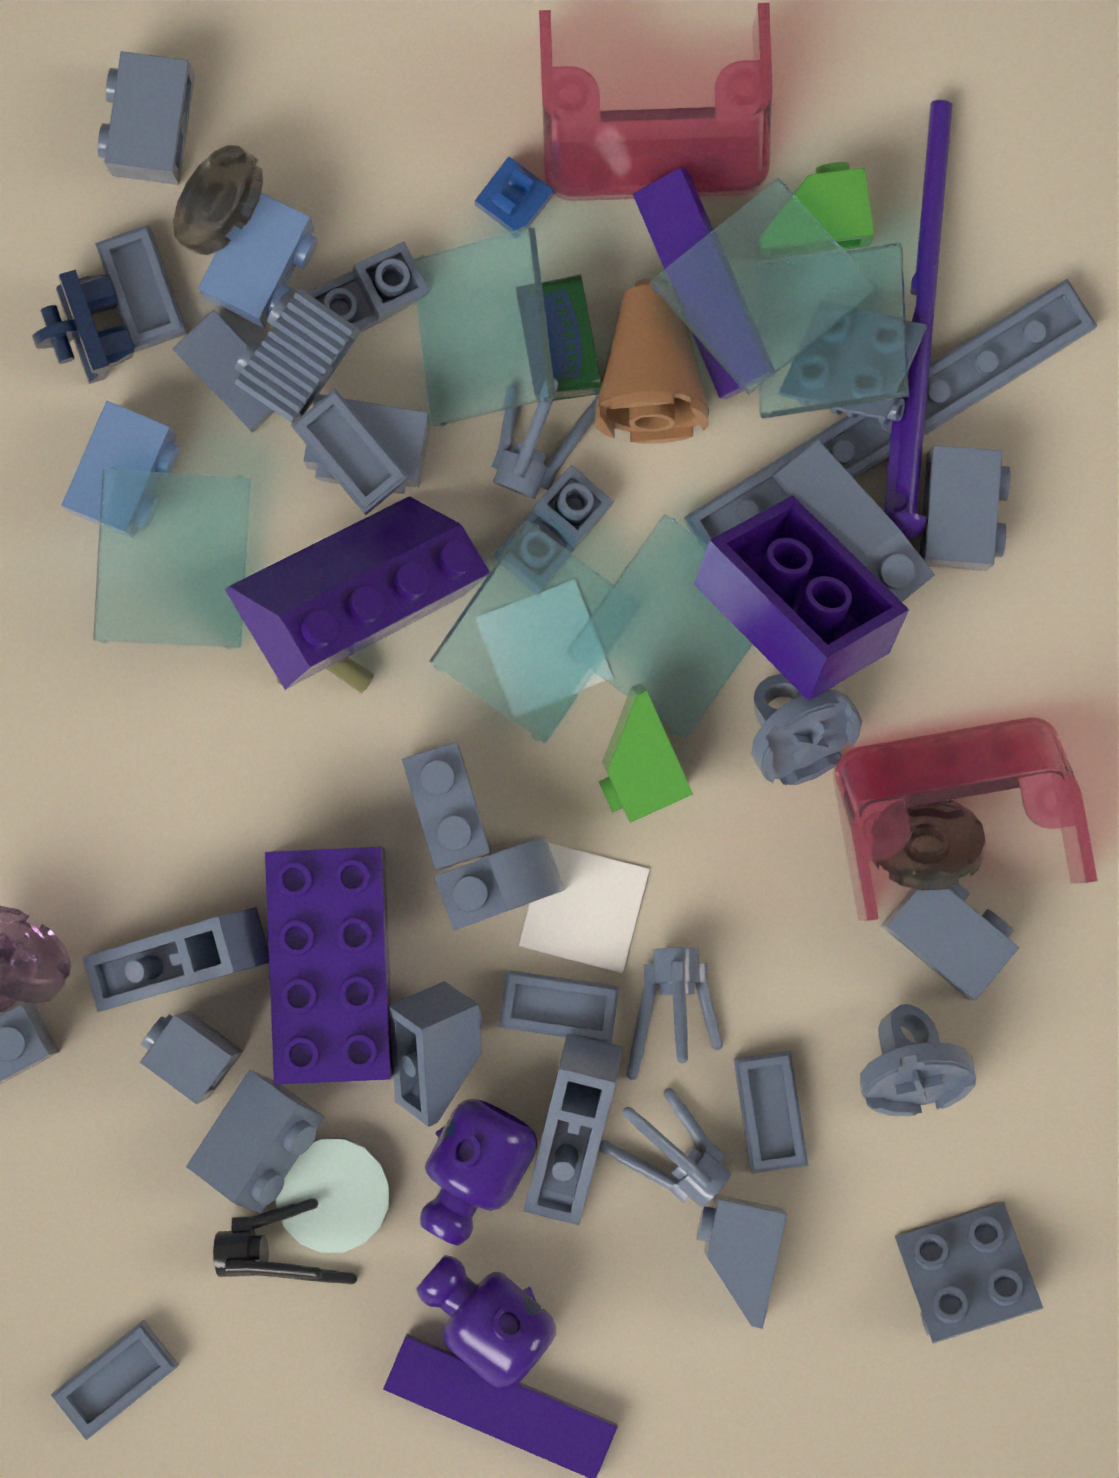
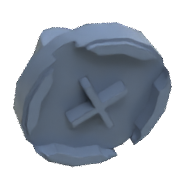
[751,674,862,785]
[860,1004,976,1116]

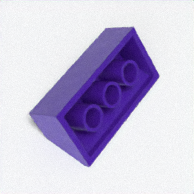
[225,496,491,690]

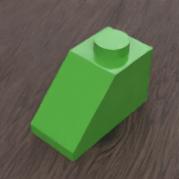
[756,162,874,262]
[598,683,693,823]

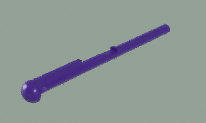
[884,100,953,539]

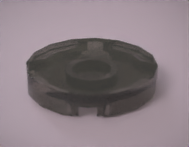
[173,145,263,255]
[869,796,986,891]

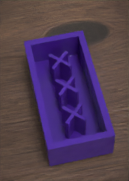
[265,847,393,1085]

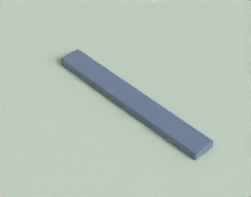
[684,279,1097,553]

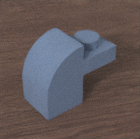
[434,837,565,931]

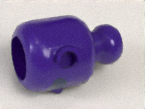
[420,1098,537,1246]
[416,1255,556,1389]

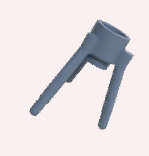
[491,378,599,499]
[627,947,723,1080]
[599,1088,731,1207]

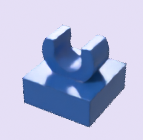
[475,156,554,239]

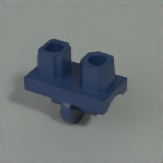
[32,270,134,384]

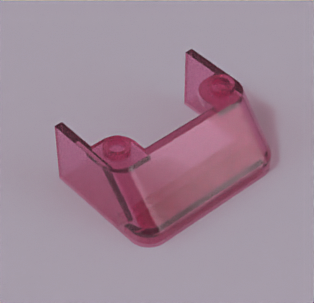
[539,3,773,201]
[833,717,1098,921]

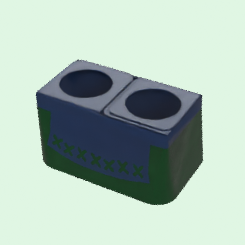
[519,274,601,401]

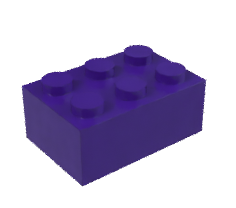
[694,495,909,701]

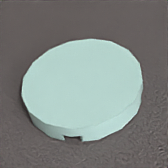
[276,1138,390,1253]

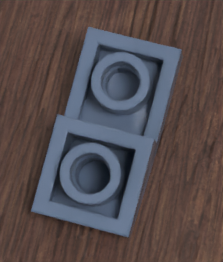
[306,241,430,332]
[493,465,614,595]

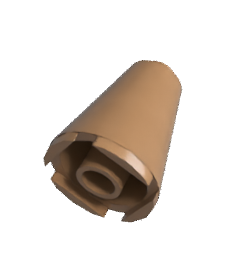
[595,278,709,444]

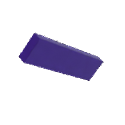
[633,167,775,400]
[383,1333,618,1478]

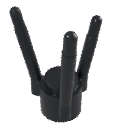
[213,1198,357,1284]

